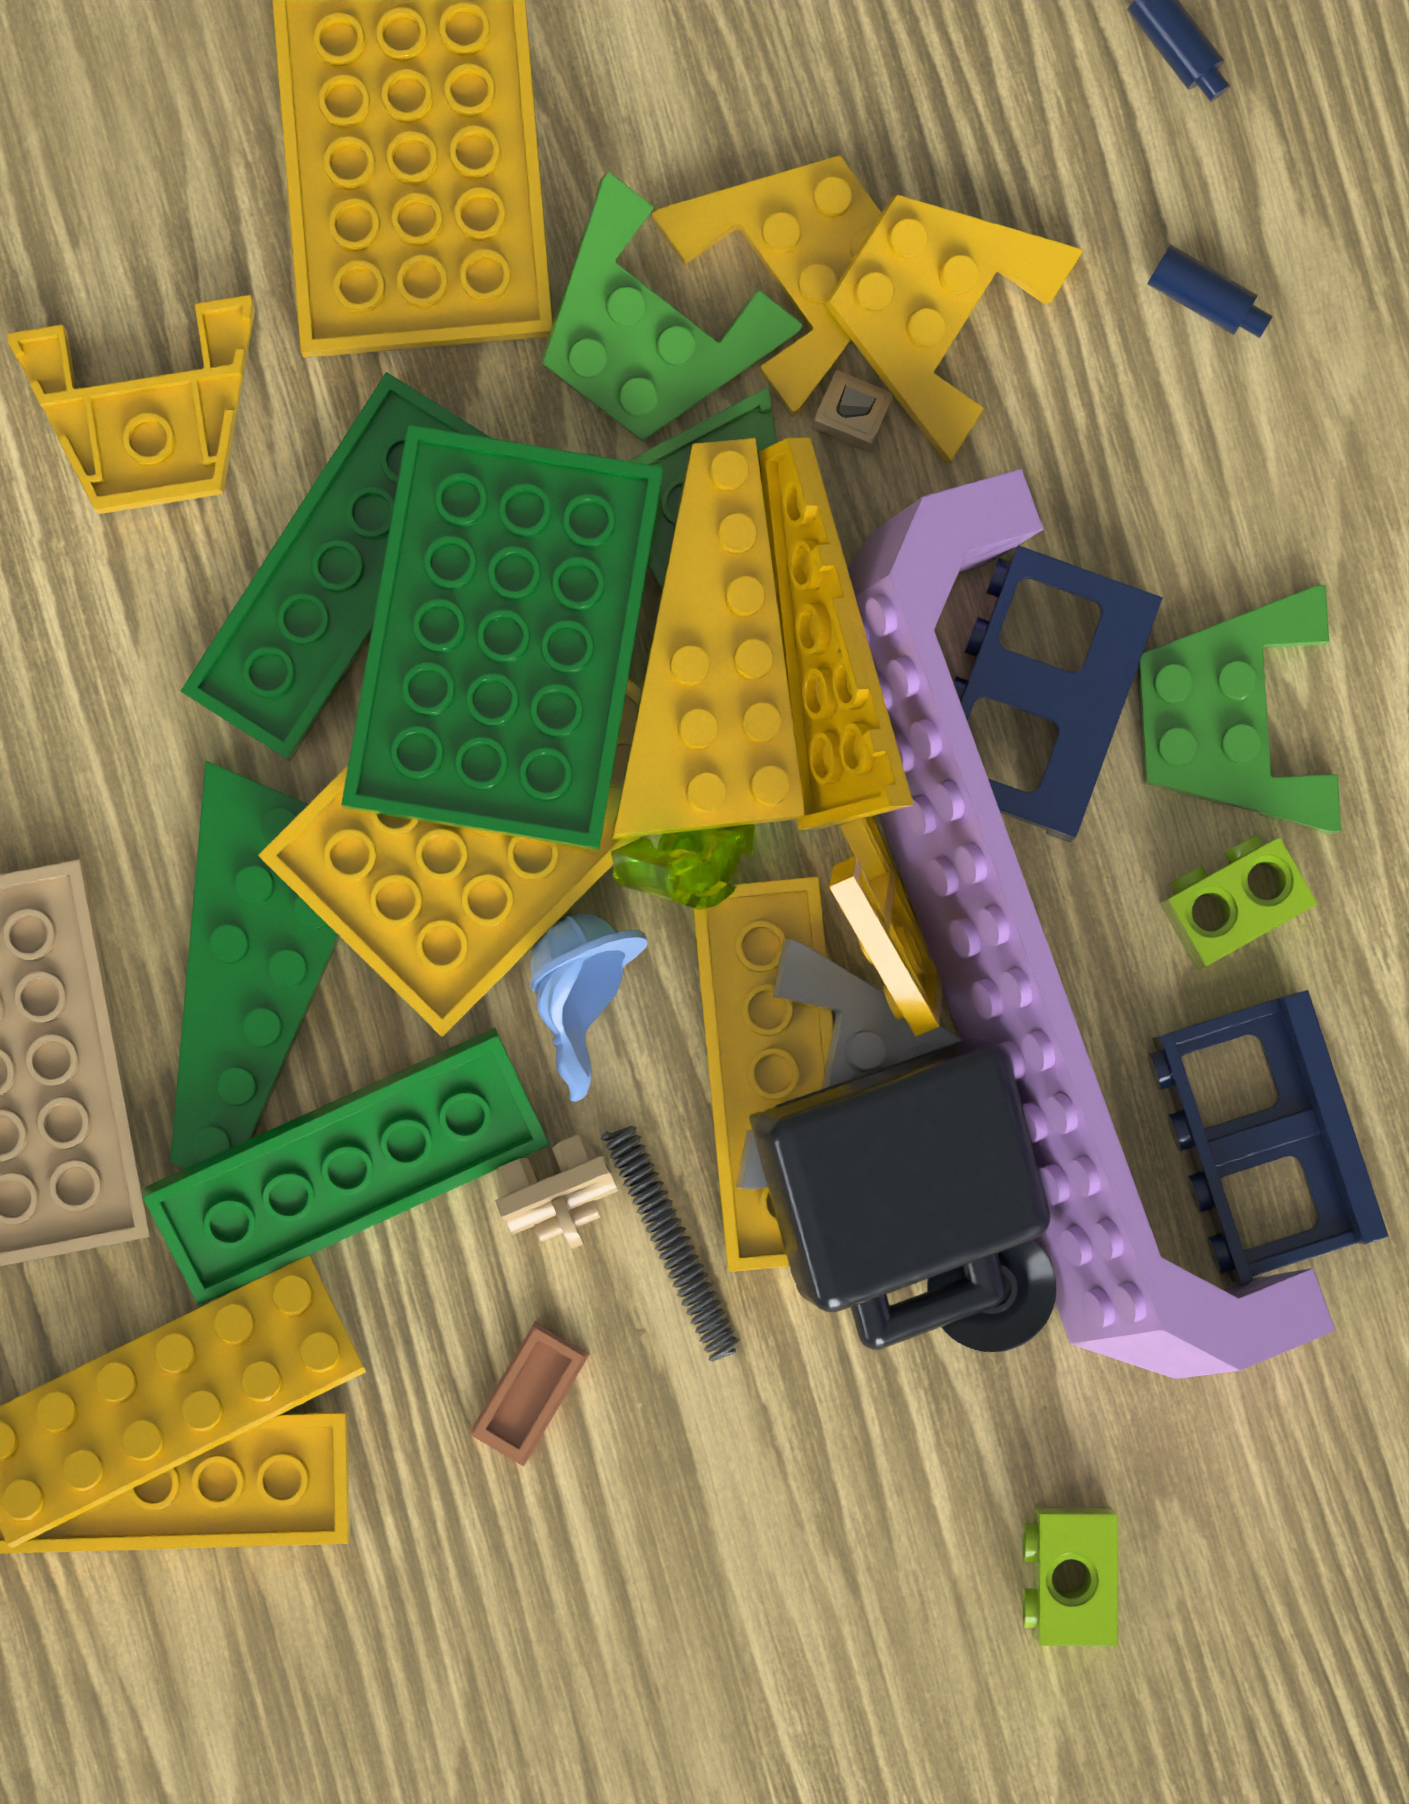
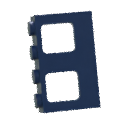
[953,545,1163,843]
[1148,990,1389,1284]

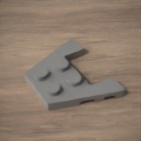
[736,939,961,1189]

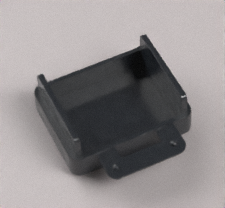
[749,1039,1050,1350]

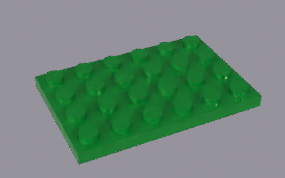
[341,424,663,850]

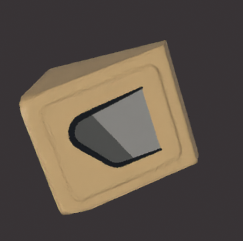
[812,370,894,453]

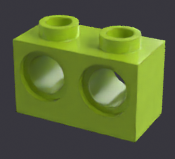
[1160,834,1318,969]

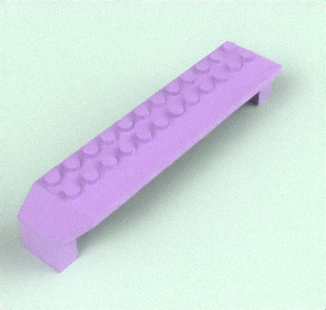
[847,469,1336,1379]

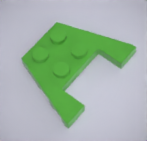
[540,172,803,441]
[1137,585,1341,834]

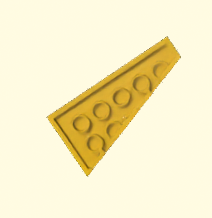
[759,437,914,830]
[611,438,805,839]

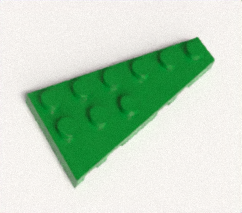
[170,761,340,1169]

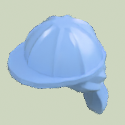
[529,913,647,1102]

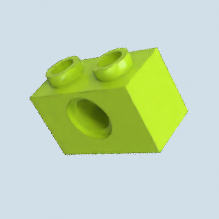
[1022,1507,1118,1646]

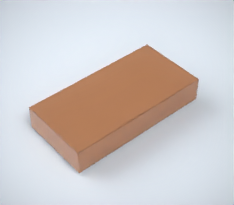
[469,1321,590,1467]

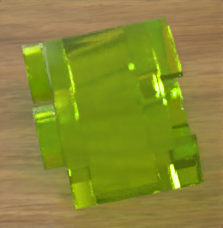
[611,824,755,910]

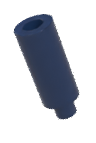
[1127,0,1230,102]
[1147,244,1273,338]

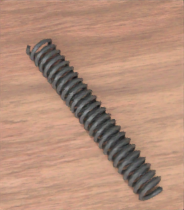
[601,1126,740,1362]

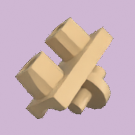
[495,1134,619,1249]

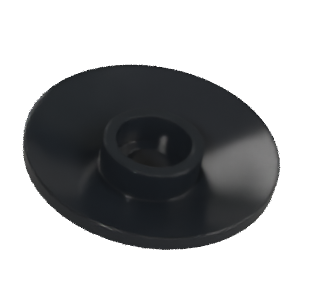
[927,1240,1056,1352]

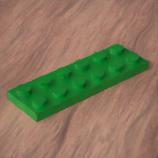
[180,372,491,761]
[142,1027,550,1306]

